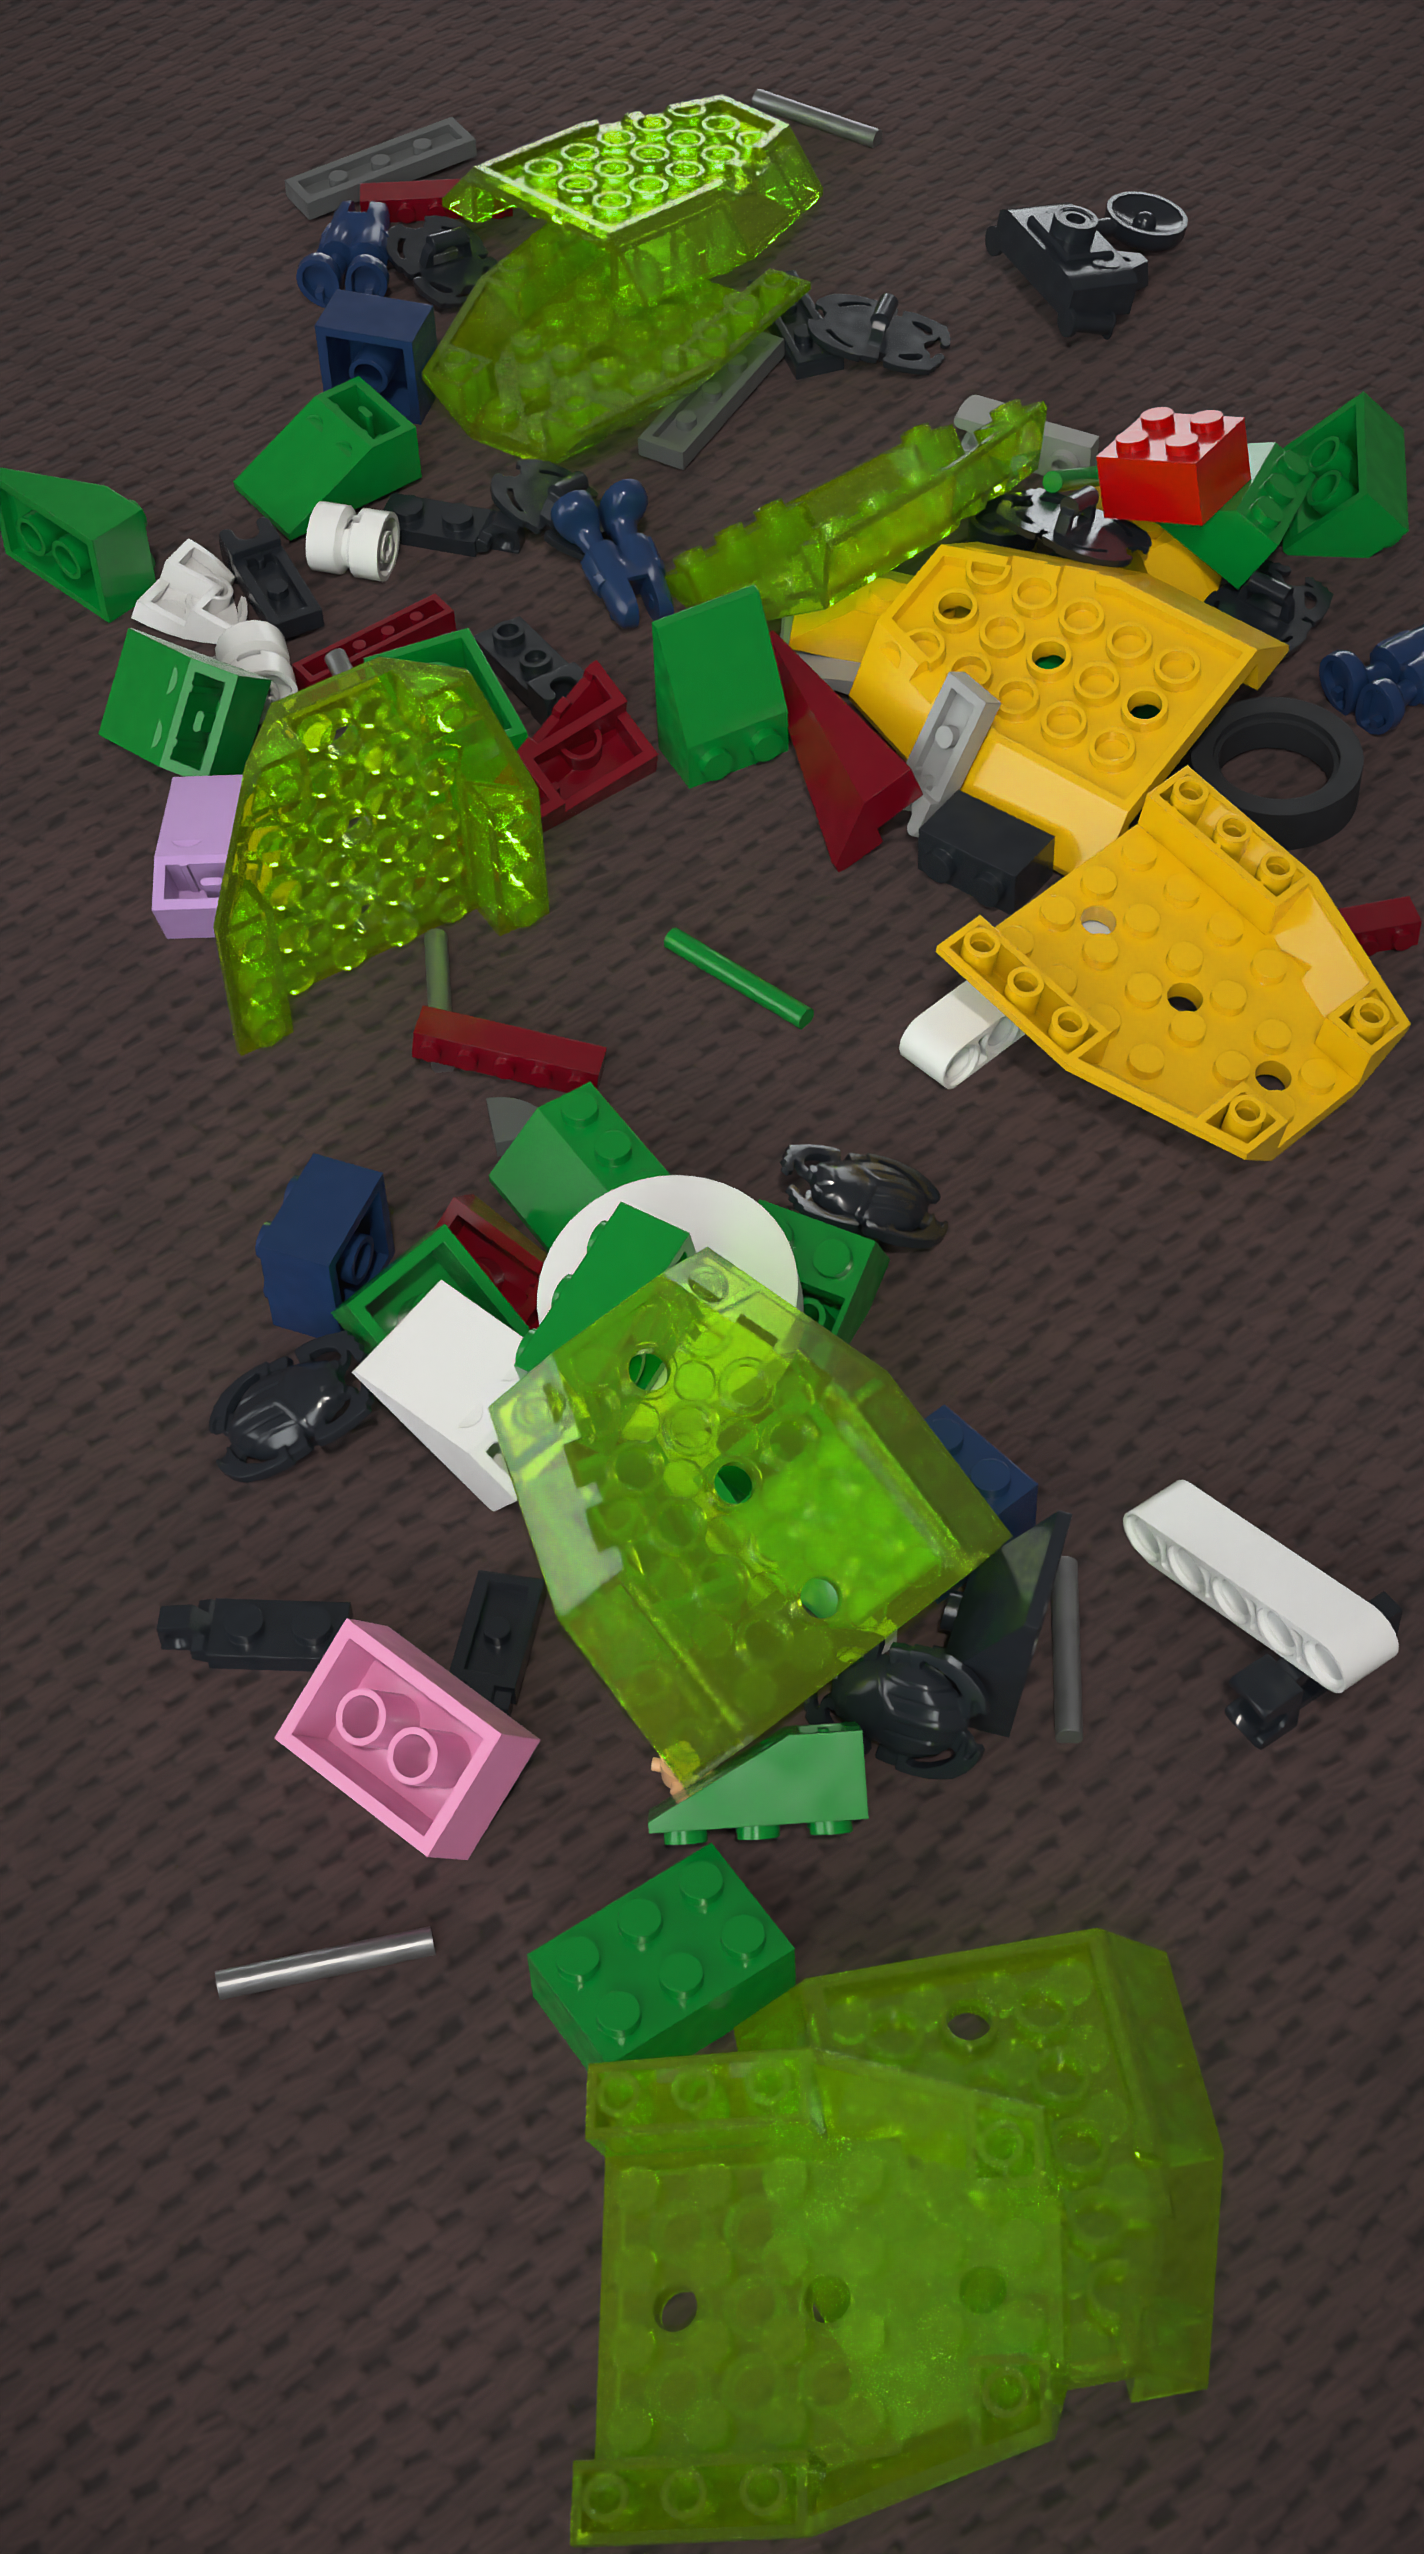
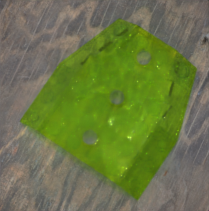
[442,94,823,308]
[421,202,811,464]
[665,398,1047,621]
[213,656,550,1056]
[487,1246,1012,1789]
[734,1928,1224,2446]
[570,2046,1072,2548]

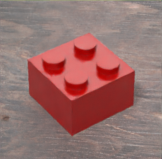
[1096,407,1251,526]

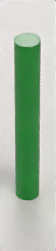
[1042,465,1100,493]
[664,927,814,1030]

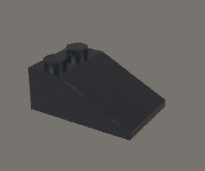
[928,1510,1073,1738]

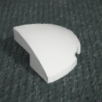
[131,538,248,644]

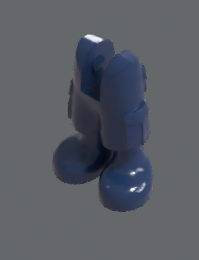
[296,200,390,308]
[551,479,674,630]
[1319,624,1424,735]

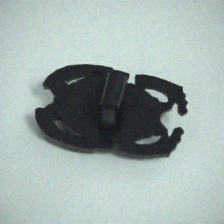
[386,216,509,309]
[807,293,951,375]
[490,459,638,561]
[995,485,1152,568]
[1204,560,1334,660]
[780,1144,948,1248]
[209,1330,374,1483]
[803,1628,991,1779]

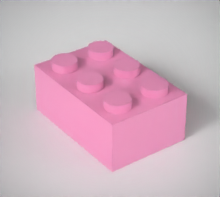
[275,1618,541,1860]

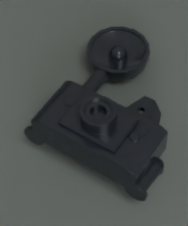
[985,191,1188,340]

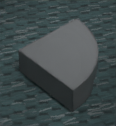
[486,1097,538,1157]

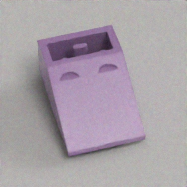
[152,773,288,939]

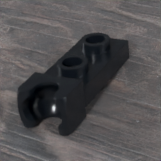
[219,517,324,639]
[474,616,584,726]
[1225,1591,1403,1750]

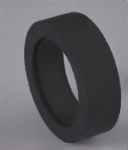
[1189,697,1364,851]

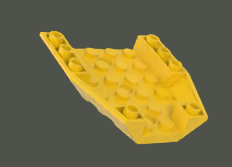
[849,542,1289,876]
[936,765,1411,1161]

